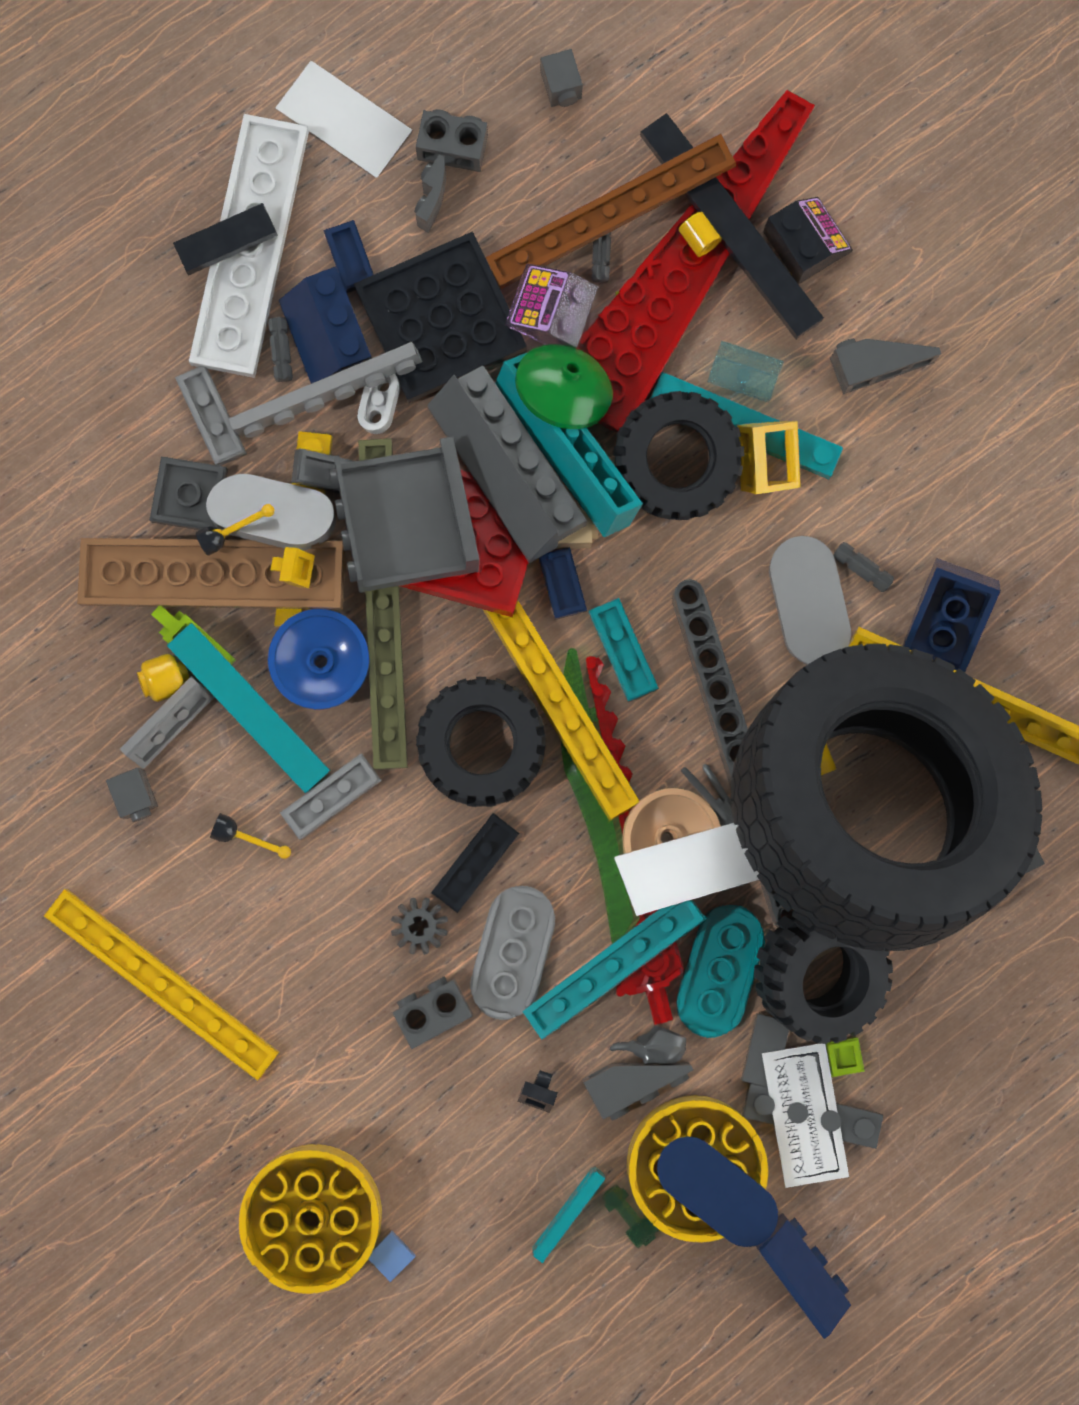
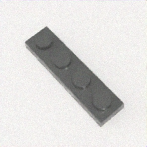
[742,1083,883,1149]

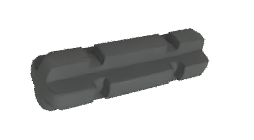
[592,232,611,283]
[268,317,293,382]
[833,542,894,592]

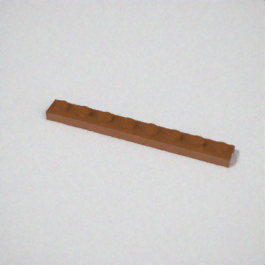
[486,134,736,289]

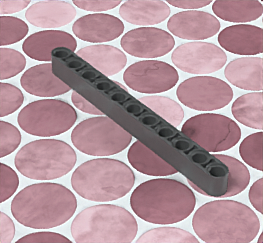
[672,579,784,928]

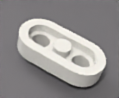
[357,374,401,434]

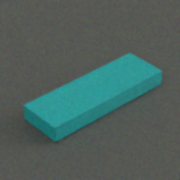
[588,598,659,702]
[532,1166,606,1263]

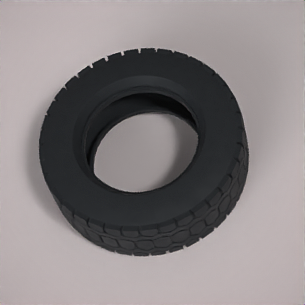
[731,644,1043,952]

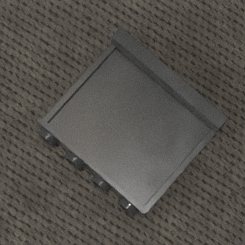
[329,437,480,593]

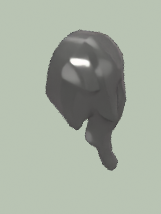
[609,1025,686,1065]

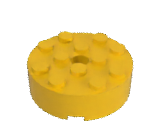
[627,1095,768,1242]
[239,1144,382,1294]

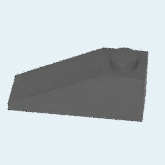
[830,338,942,395]

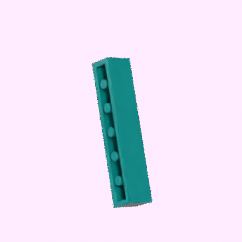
[495,353,643,537]

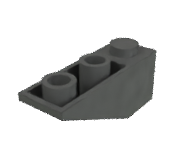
[582,1062,694,1120]

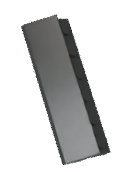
[427,365,587,563]

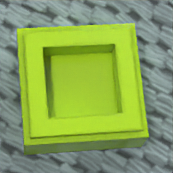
[825,1037,865,1077]

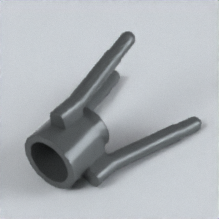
[681,764,734,826]

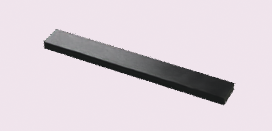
[640,113,824,340]

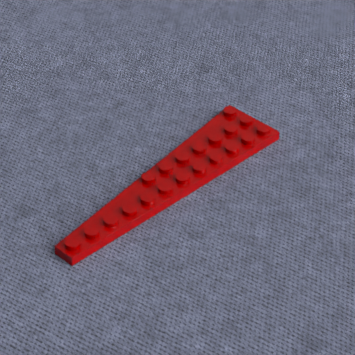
[574,90,815,433]

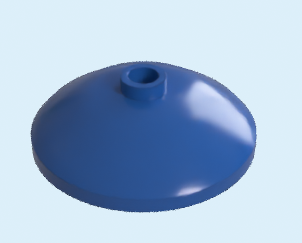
[268,609,369,710]

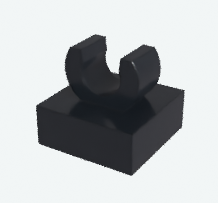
[517,1070,558,1113]

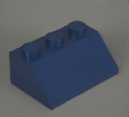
[279,266,372,384]
[756,1213,851,1339]

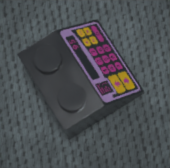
[763,197,853,284]

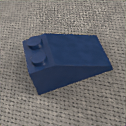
[902,558,1001,672]

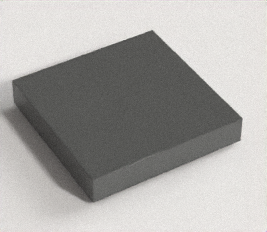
[149,456,228,530]

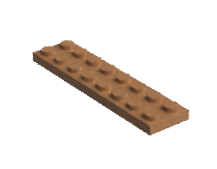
[77,538,345,610]

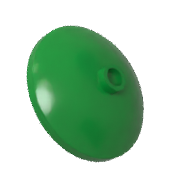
[515,344,613,429]

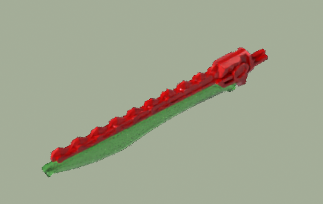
[561,648,684,1025]

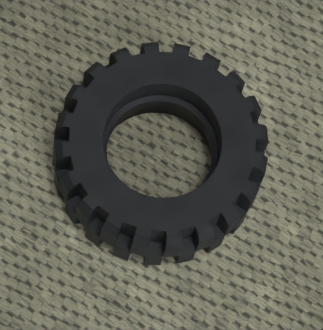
[613,391,744,521]
[416,677,546,807]
[754,911,893,1044]

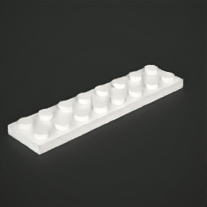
[189,114,309,378]

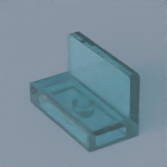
[707,341,784,403]

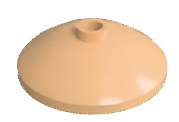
[622,788,721,854]

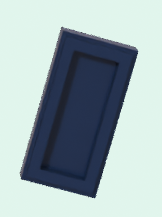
[323,220,374,293]
[538,547,587,620]

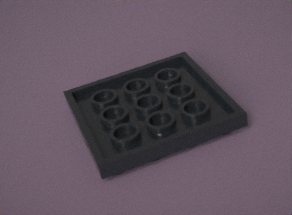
[354,231,527,403]

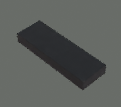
[173,203,278,276]
[431,813,520,913]

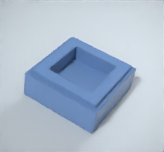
[368,1231,416,1282]

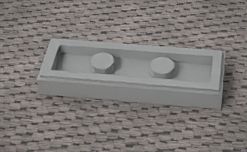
[175,366,247,466]
[120,676,214,769]
[280,753,382,840]

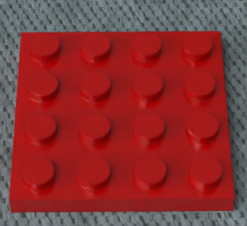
[400,470,529,618]

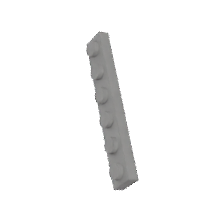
[229,342,422,438]

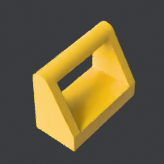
[737,421,801,494]

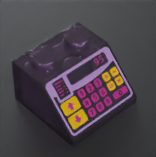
[505,264,598,348]

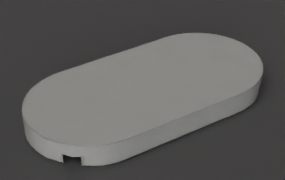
[206,474,336,551]
[769,536,851,665]
[470,886,555,1020]

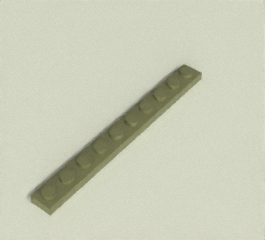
[358,438,408,770]

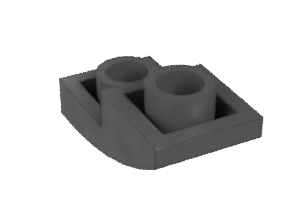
[414,154,446,233]

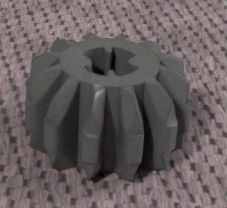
[391,898,448,955]

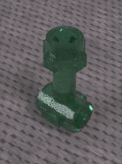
[601,1184,659,1249]

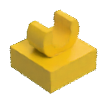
[270,547,315,588]

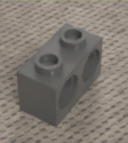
[416,109,488,172]
[393,976,473,1049]

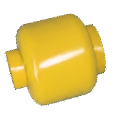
[136,654,189,702]

